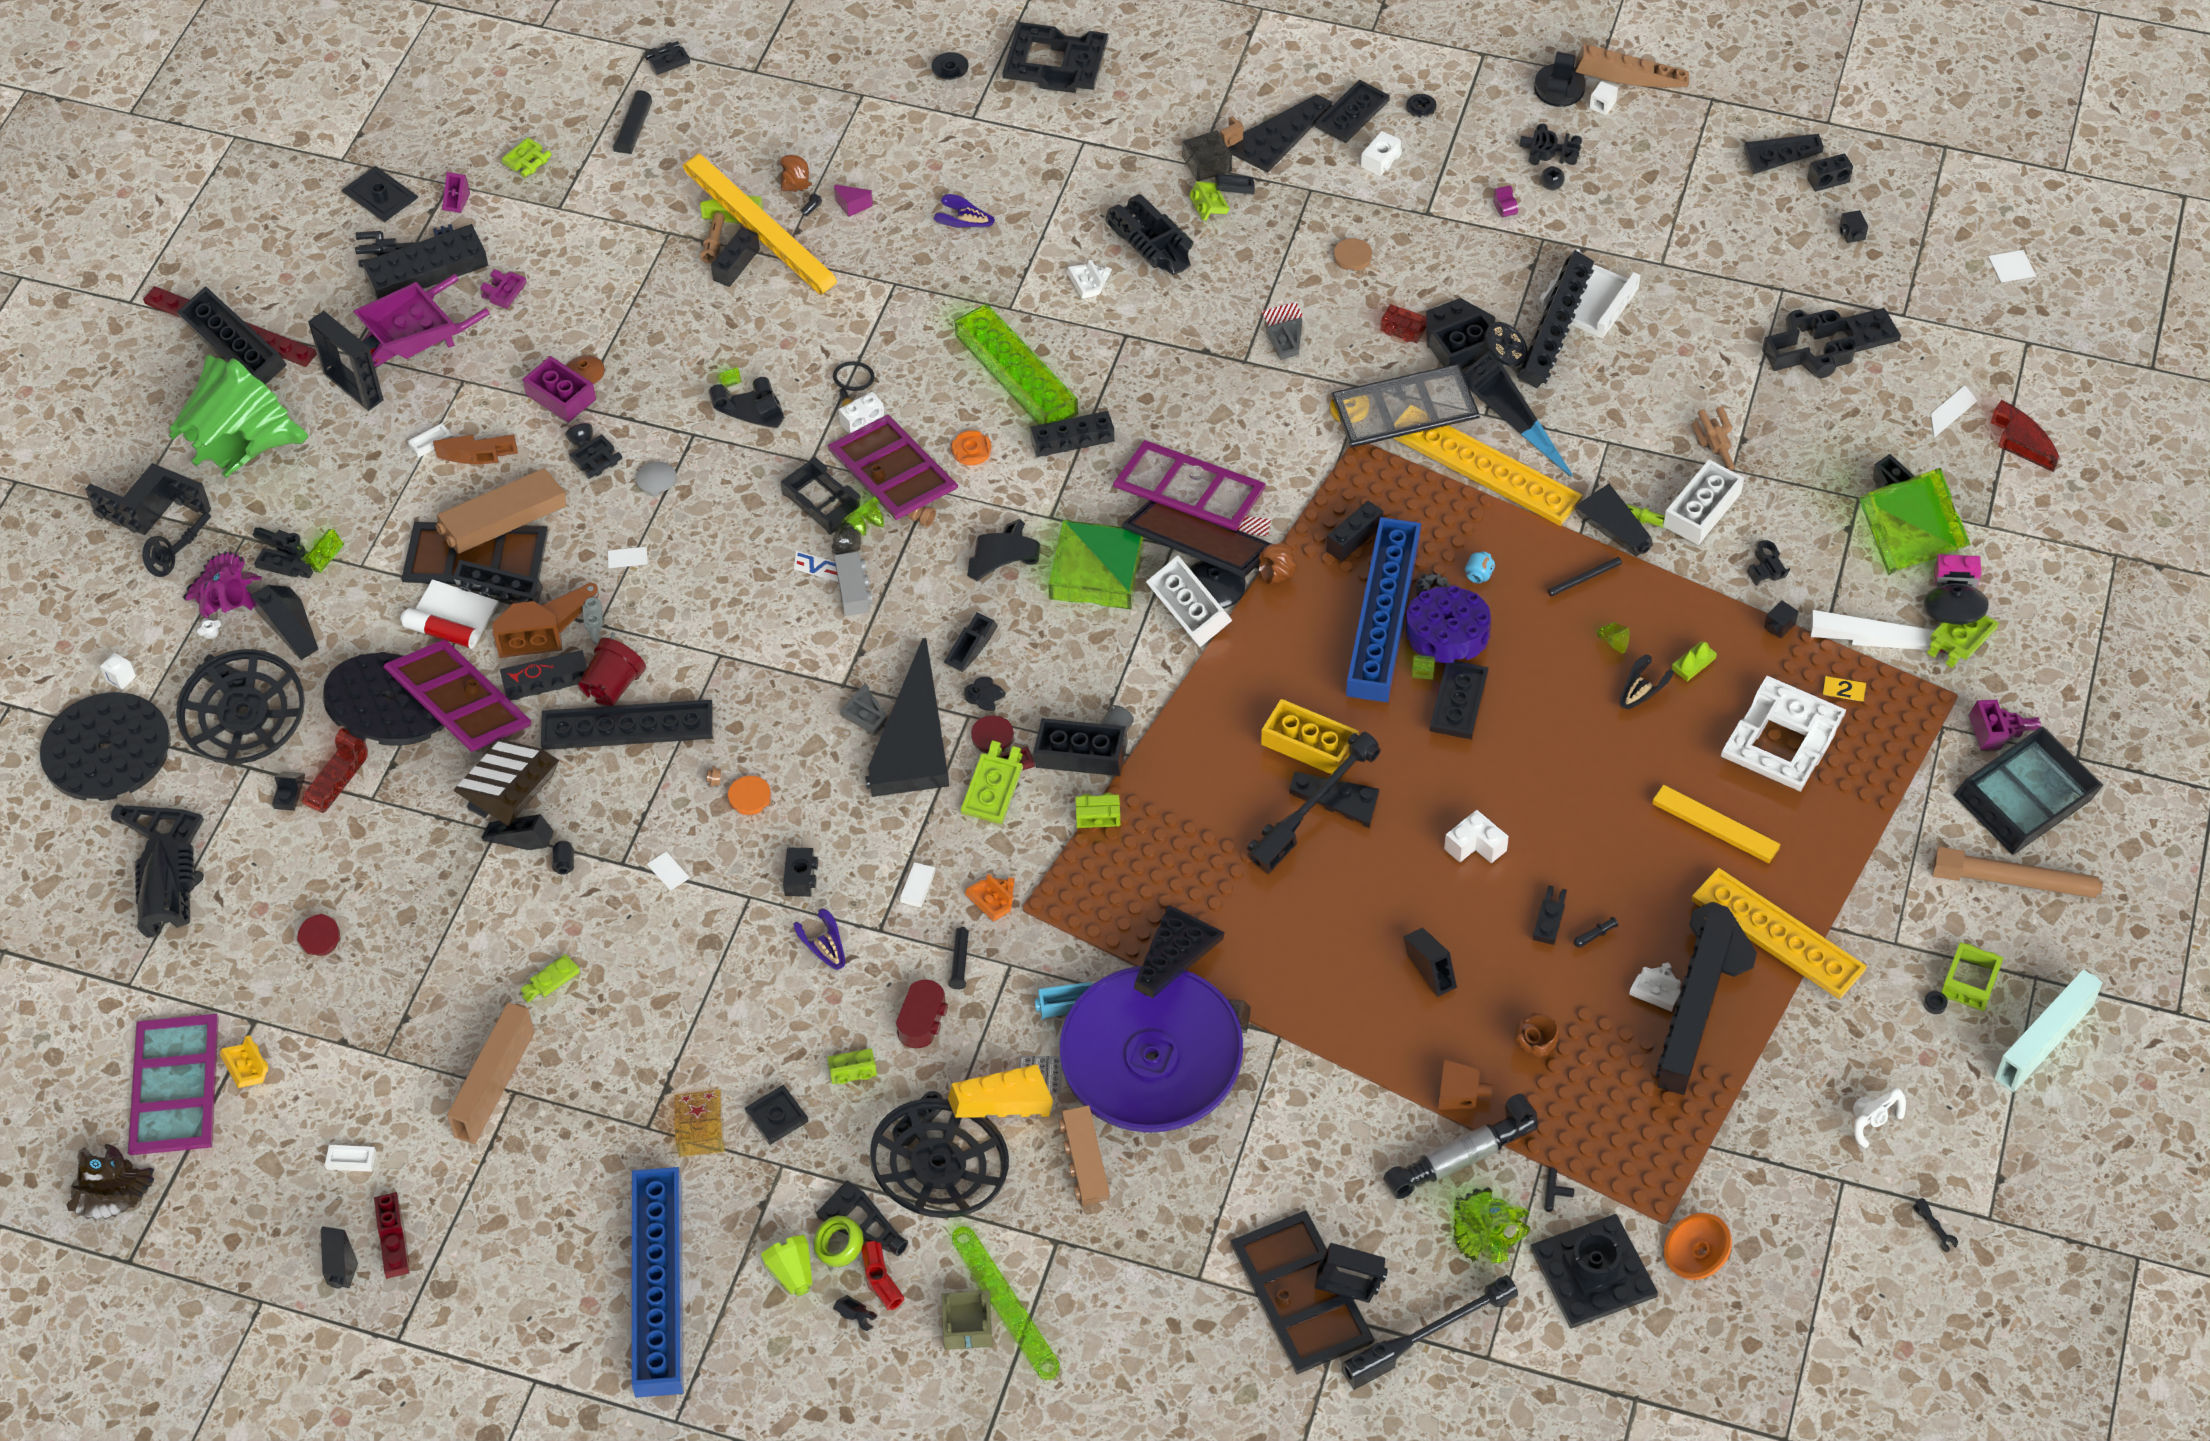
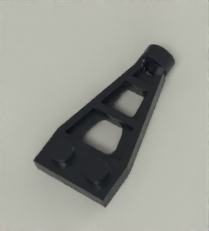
[111,804,204,844]
[816,1180,908,1256]

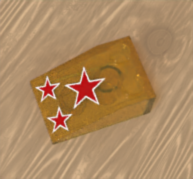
[674,1090,725,1157]

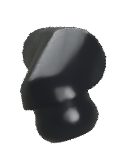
[800,193,822,217]

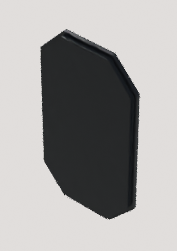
[1689,902,1757,977]

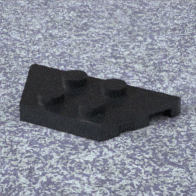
[1426,298,1496,348]

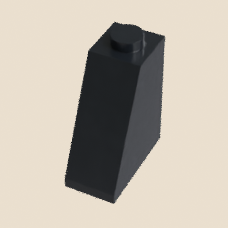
[1403,927,1457,997]

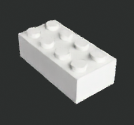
[1663,460,1744,545]
[1146,556,1232,647]

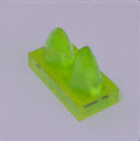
[840,496,884,536]
[304,529,344,573]

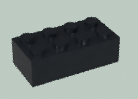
[1033,718,1128,776]

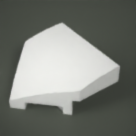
[1066,260,1112,299]
[1629,962,1681,1012]

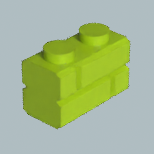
[1075,793,1120,828]

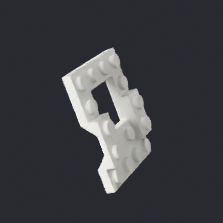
[1721,676,1846,792]

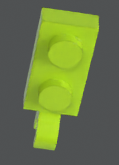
[520,954,580,1003]

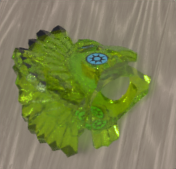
[1453,1187,1530,1264]

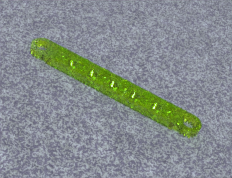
[952,1226,1060,1381]

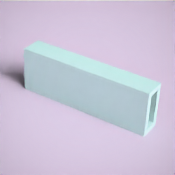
[1995,969,2103,1093]

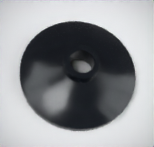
[932,52,969,80]

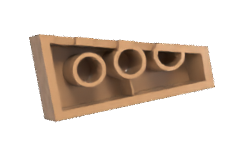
[1058,1105,1110,1206]

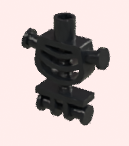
[1519,124,1582,165]

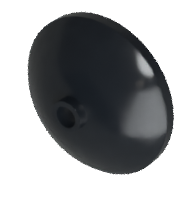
[1189,561,1246,609]
[1924,583,1989,625]

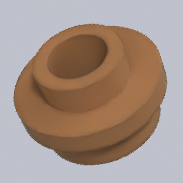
[706,766,721,787]

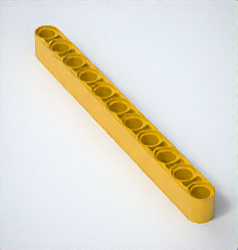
[682,153,837,295]

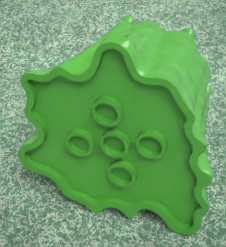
[168,354,308,478]

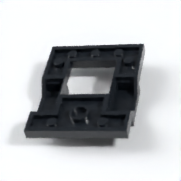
[1002,22,1109,93]

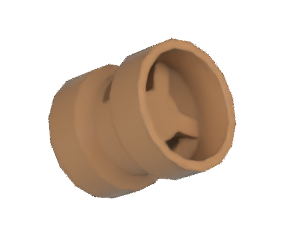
[908,506,936,527]

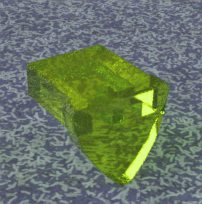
[1596,622,1629,653]

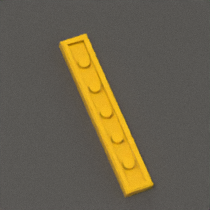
[1652,785,1780,863]

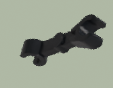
[1913,1198,1958,1252]

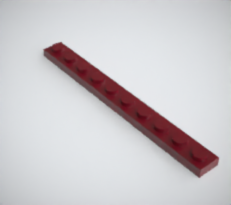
[143,286,317,367]

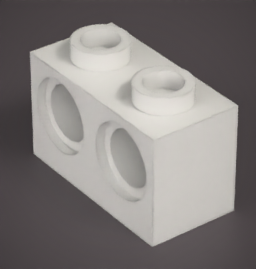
[839,391,884,434]

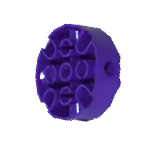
[1406,585,1491,663]

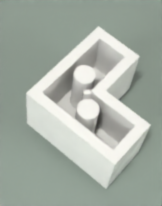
[1444,810,1509,863]

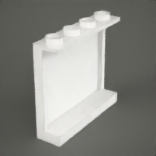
[1539,249,1641,338]

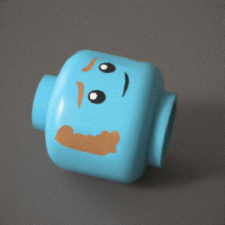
[1465,551,1495,584]

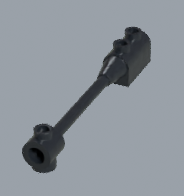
[1247,731,1381,874]
[1341,1275,1518,1390]

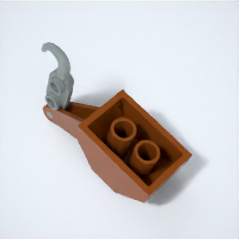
[493,583,615,658]

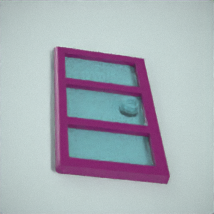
[128,1014,219,1155]

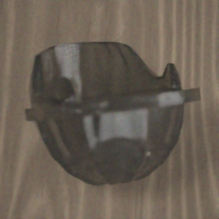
[831,521,862,555]

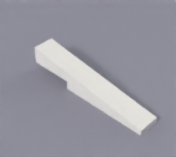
[1810,610,1935,650]

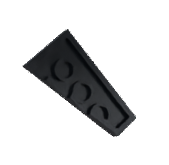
[1744,134,1824,175]
[1289,771,1379,829]

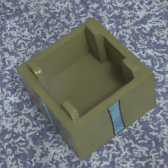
[942,1290,993,1350]

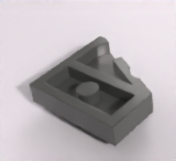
[1266,317,1302,360]
[840,684,887,735]

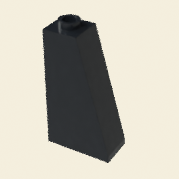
[1575,483,1653,557]

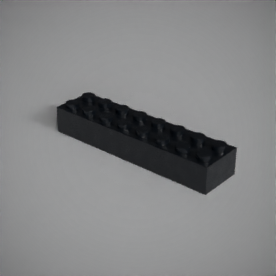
[1655,911,1736,1095]

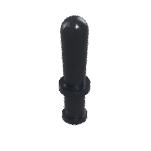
[1574,916,1619,948]

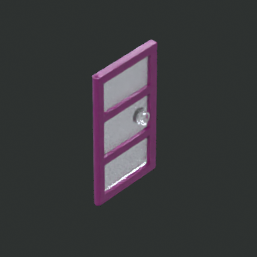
[1113,440,1266,531]

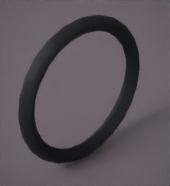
[833,361,875,391]

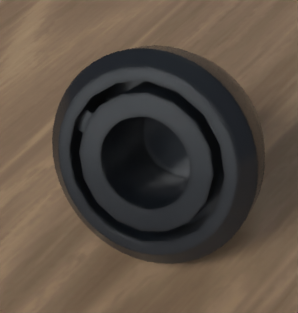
[565,423,593,448]

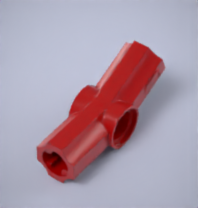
[861,1241,905,1311]

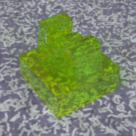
[1412,655,1435,680]

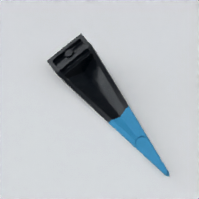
[1463,351,1573,477]

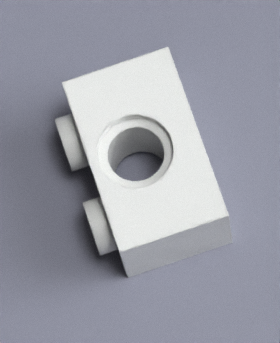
[1361,131,1402,176]

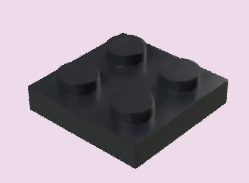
[745,1085,809,1145]

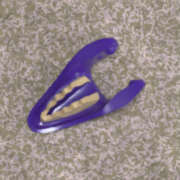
[934,194,995,228]
[793,908,845,970]

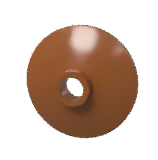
[567,355,605,384]

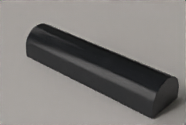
[613,90,652,154]

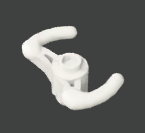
[1853,1088,1906,1148]

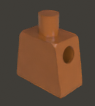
[1438,1060,1493,1110]

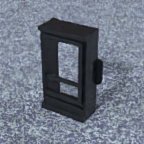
[780,457,861,535]

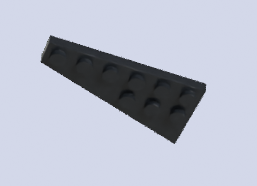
[1221,94,1332,173]
[1134,905,1225,998]

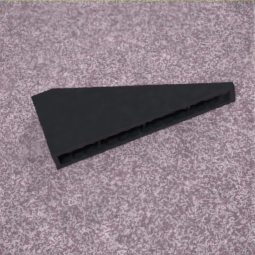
[865,638,949,797]

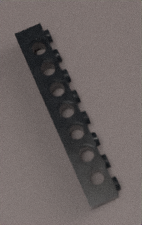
[1517,250,1595,388]

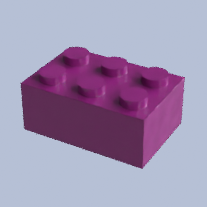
[522,356,596,423]

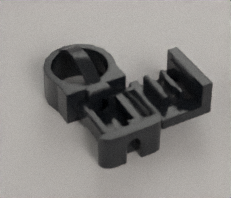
[1747,540,1790,586]

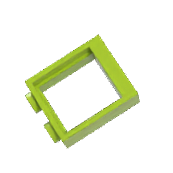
[1941,942,2004,1012]

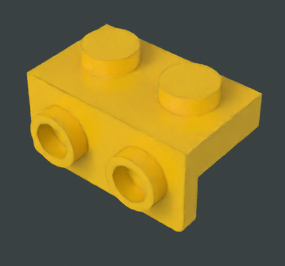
[220,1035,268,1088]

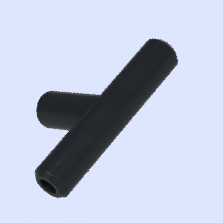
[1544,1168,1575,1212]

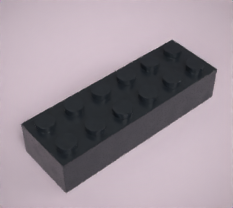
[362,224,488,300]
[177,286,287,385]

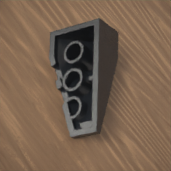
[250,585,319,660]

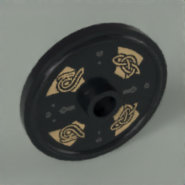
[1484,322,1528,367]

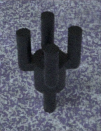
[355,231,418,267]

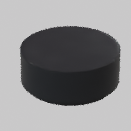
[1924,991,1948,1015]

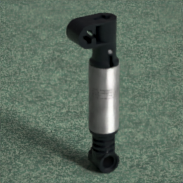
[1383,1094,1538,1199]

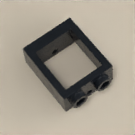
[1314,1243,1388,1303]

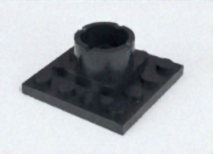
[1530,1213,1658,1329]

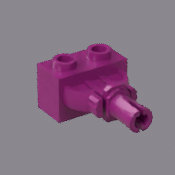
[1968,699,2041,751]

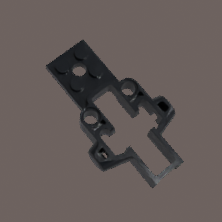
[1762,308,1901,378]

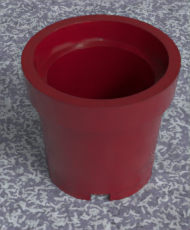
[578,637,646,706]

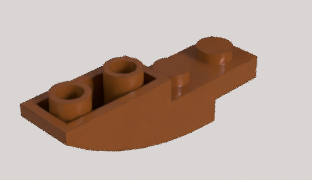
[433,434,518,464]

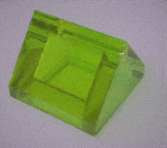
[717,367,742,388]

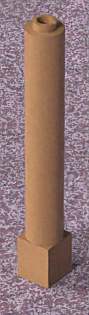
[1933,847,2103,898]

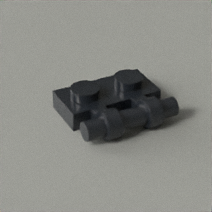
[644,41,690,75]
[569,434,623,479]

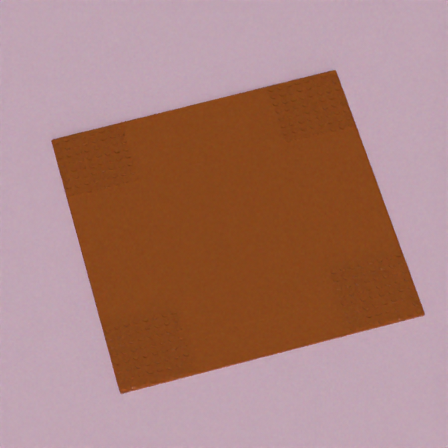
[1023,444,1958,1224]

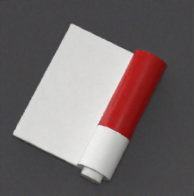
[400,580,499,649]

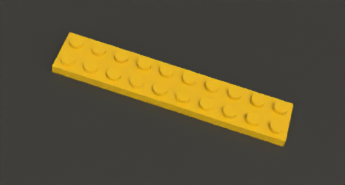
[1393,406,1583,526]

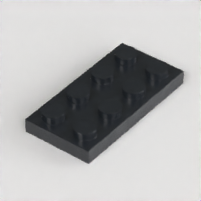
[1315,79,1390,143]
[1429,661,1489,740]

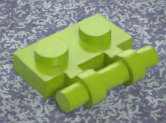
[502,137,552,178]

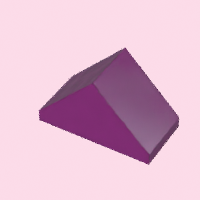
[442,172,470,213]
[834,185,873,217]

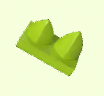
[1672,641,1717,682]

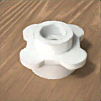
[197,618,221,639]

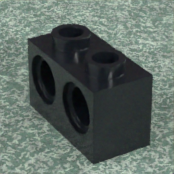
[1807,153,1853,192]

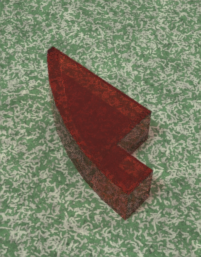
[1991,399,2060,472]

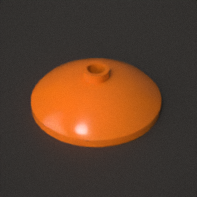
[1664,1213,1732,1280]

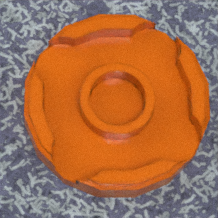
[951,430,991,465]
[728,776,771,815]

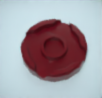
[971,715,1014,753]

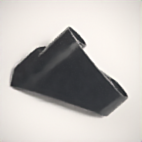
[709,377,785,428]
[967,533,1041,582]

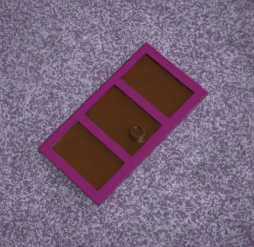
[828,415,958,520]
[383,639,531,752]

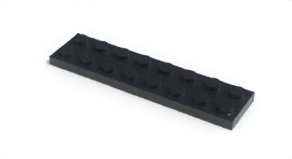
[541,699,713,750]

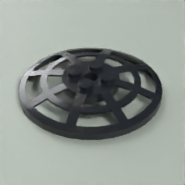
[176,649,305,764]
[869,1098,1009,1218]

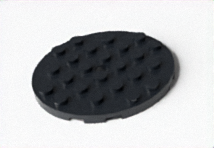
[323,652,444,746]
[40,692,171,801]

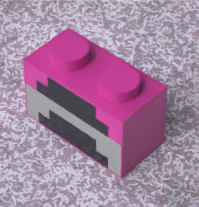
[1934,554,1982,588]

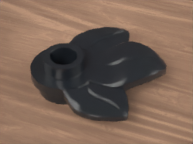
[964,677,1006,711]

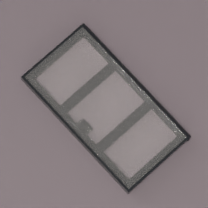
[1332,363,1480,448]

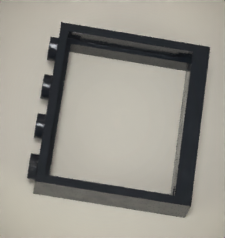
[308,310,384,411]

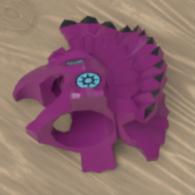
[183,551,262,618]

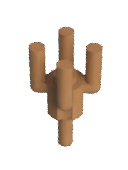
[1691,406,1735,471]

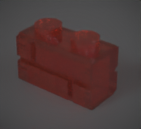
[1381,304,1427,343]

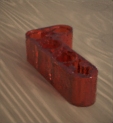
[302,728,368,813]

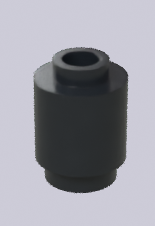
[552,841,574,875]

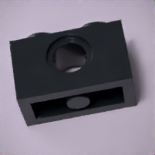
[783,847,818,897]

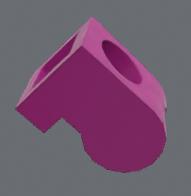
[1493,185,1518,218]

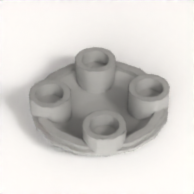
[636,461,677,497]

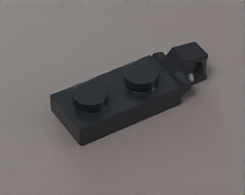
[254,548,313,578]

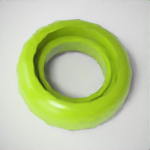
[813,1215,864,1268]

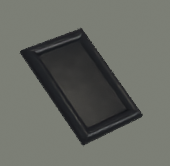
[342,166,418,223]

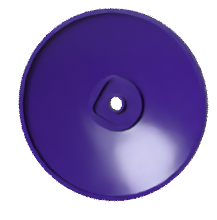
[1060,966,1243,1133]

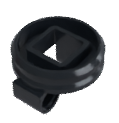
[1534,51,1586,107]

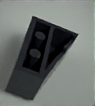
[1873,454,1918,527]

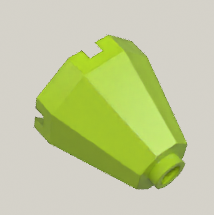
[761,1235,812,1297]

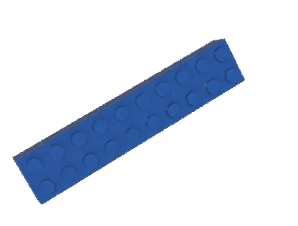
[1346,517,1421,702]
[632,1167,684,1398]

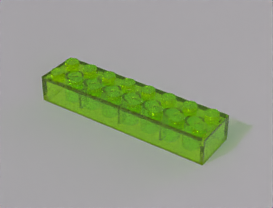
[954,303,1078,425]

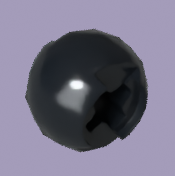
[1541,166,1565,191]

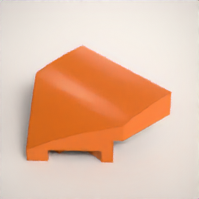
[965,874,1015,922]

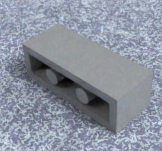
[834,551,872,616]

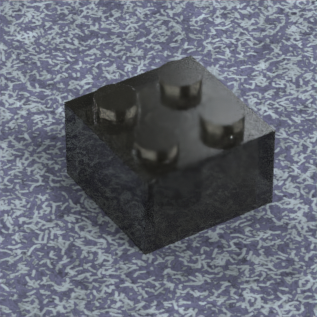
[1182,130,1232,181]

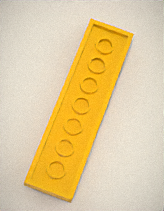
[1691,868,1867,1000]

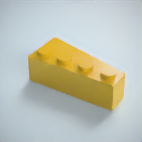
[948,1064,1053,1118]

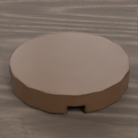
[1334,238,1372,271]

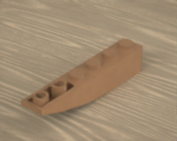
[1575,44,1689,88]

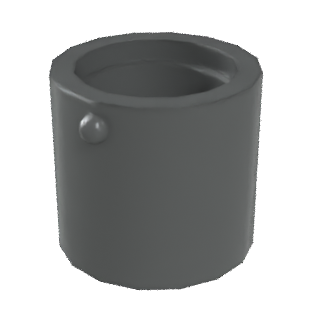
[1100,705,1134,731]

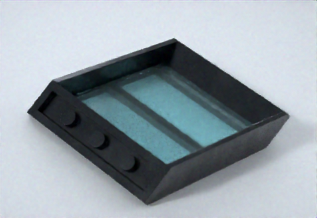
[1953,726,2103,855]

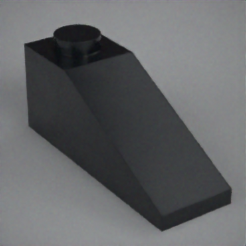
[481,814,554,850]
[321,1226,358,1289]

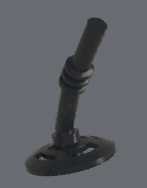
[142,512,211,577]

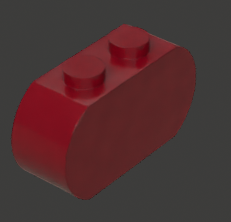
[896,979,948,1049]

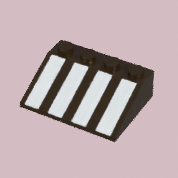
[454,739,559,826]

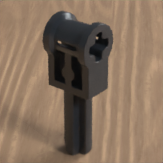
[252,527,306,559]

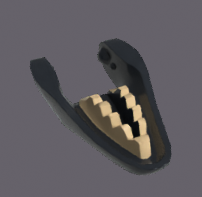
[1619,654,1674,710]

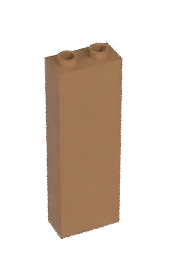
[436,468,566,554]
[447,1002,535,1144]

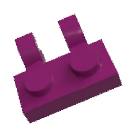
[480,269,527,309]

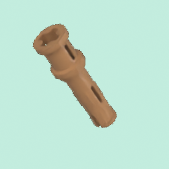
[700,213,725,263]

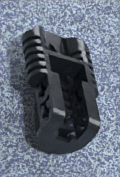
[1105,194,1194,275]
[135,832,194,938]

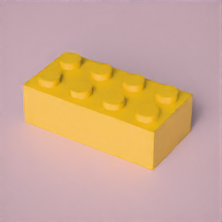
[1261,699,1359,774]

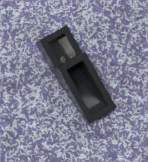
[944,612,998,672]

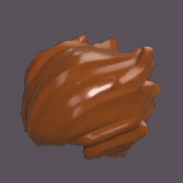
[780,155,812,192]
[1259,543,1298,585]
[1513,1012,1559,1058]

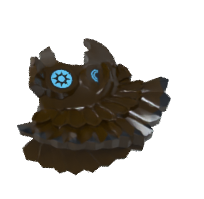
[66,1144,154,1220]

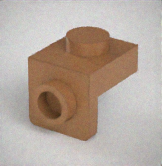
[1220,116,1244,149]

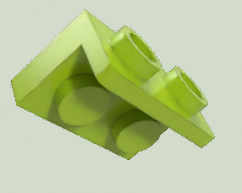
[1189,181,1230,221]
[827,1048,877,1084]

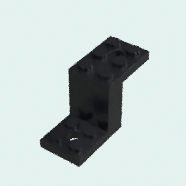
[85,463,211,535]

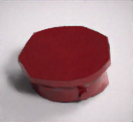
[297,914,341,956]

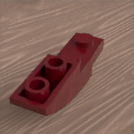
[374,1192,410,1279]

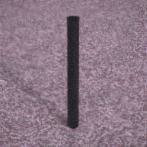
[1547,557,1622,597]

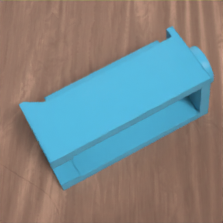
[1035,982,1092,1020]

